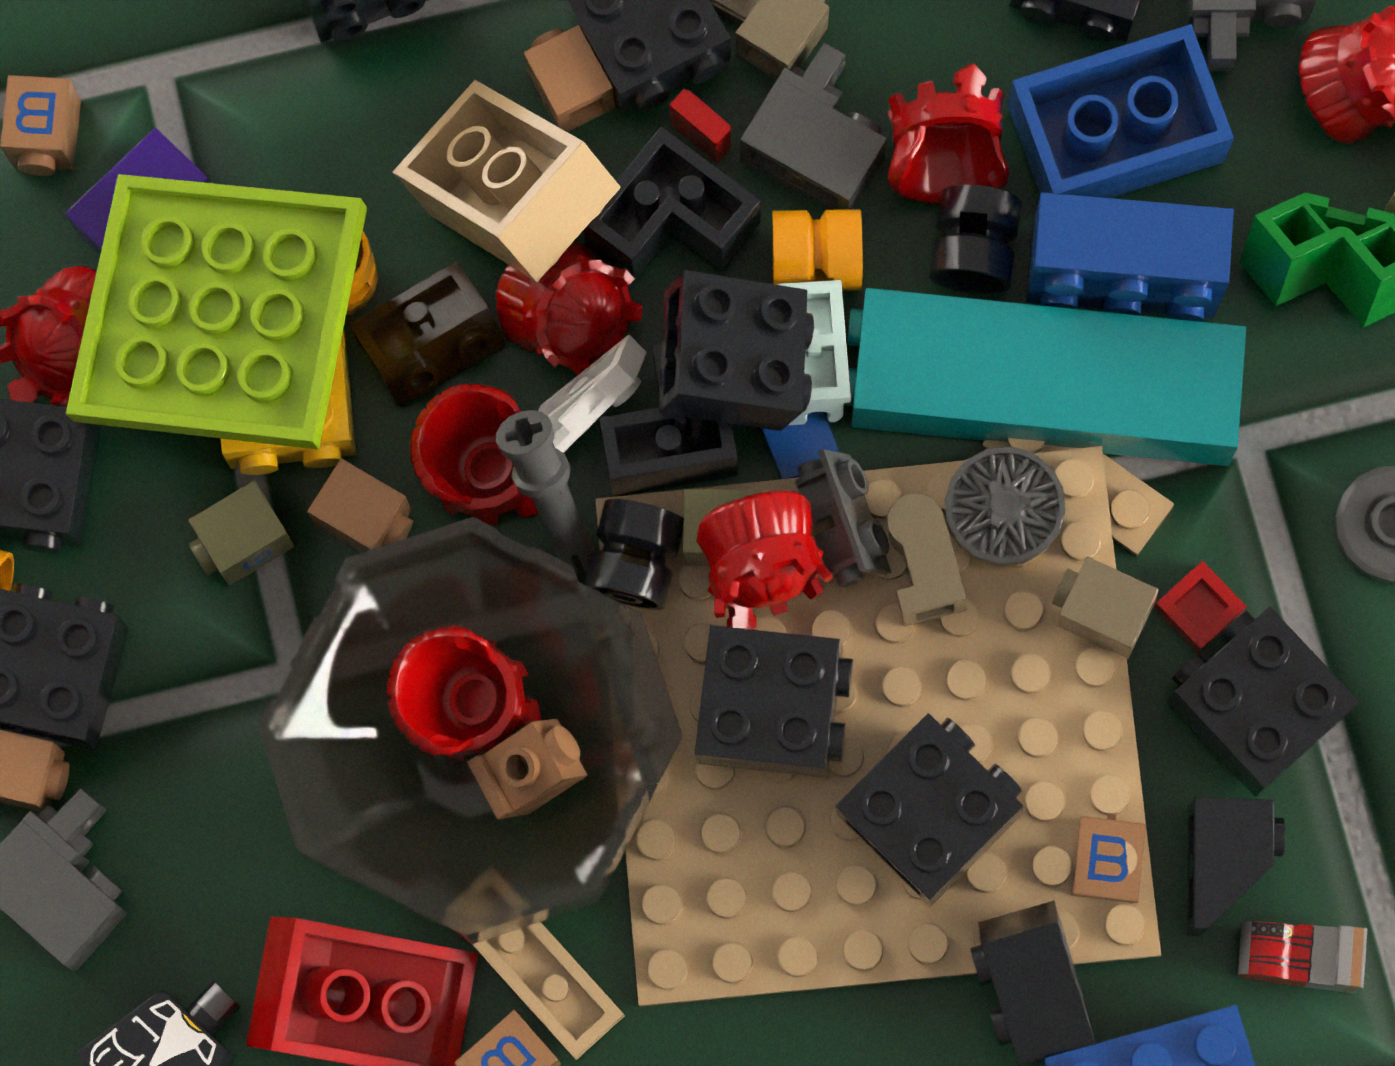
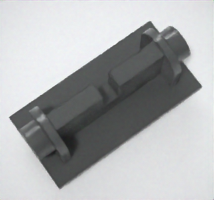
[795,449,892,588]

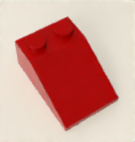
[246,916,478,1066]

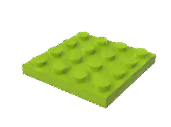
[66,174,367,450]

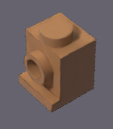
[467,719,588,819]

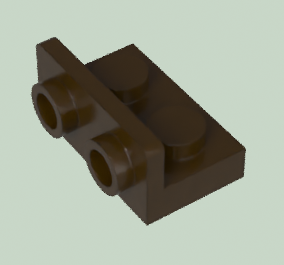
[348,261,505,407]

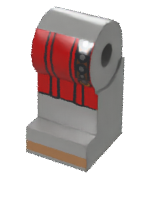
[1238,921,1367,994]

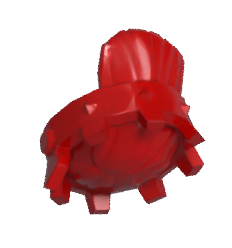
[1299,5,1395,144]
[887,64,1010,203]
[496,240,642,375]
[0,266,96,407]
[409,384,538,526]
[696,490,833,630]
[386,625,542,761]

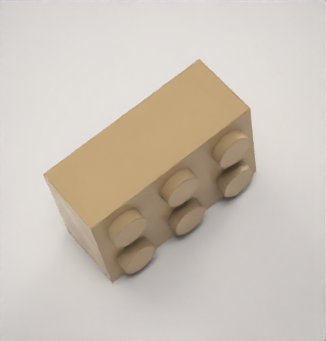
[393,80,621,282]

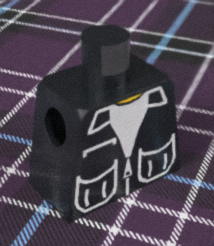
[76,981,241,1066]

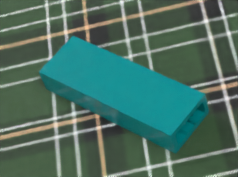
[844,288,1247,466]

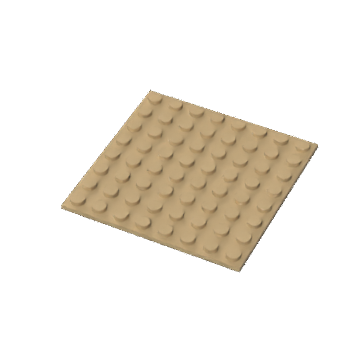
[596,446,1161,1007]

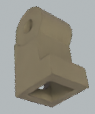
[887,493,967,626]

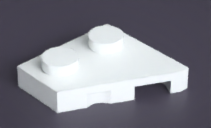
[538,335,646,453]

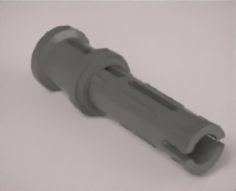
[496,410,597,575]

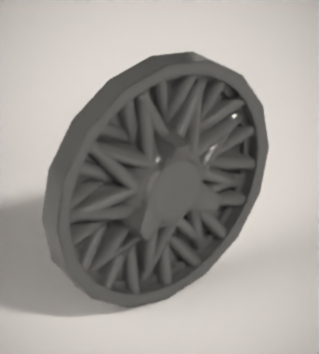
[945,446,1066,566]
[1334,466,1395,583]

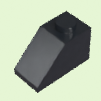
[1187,797,1285,936]

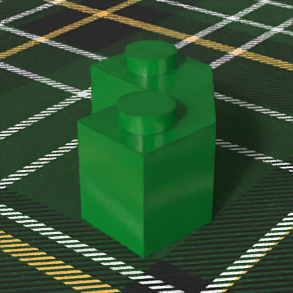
[1239,192,1395,328]

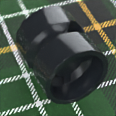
[929,184,1022,295]
[583,499,684,610]

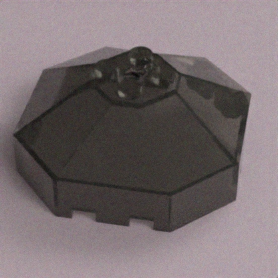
[258,517,683,944]

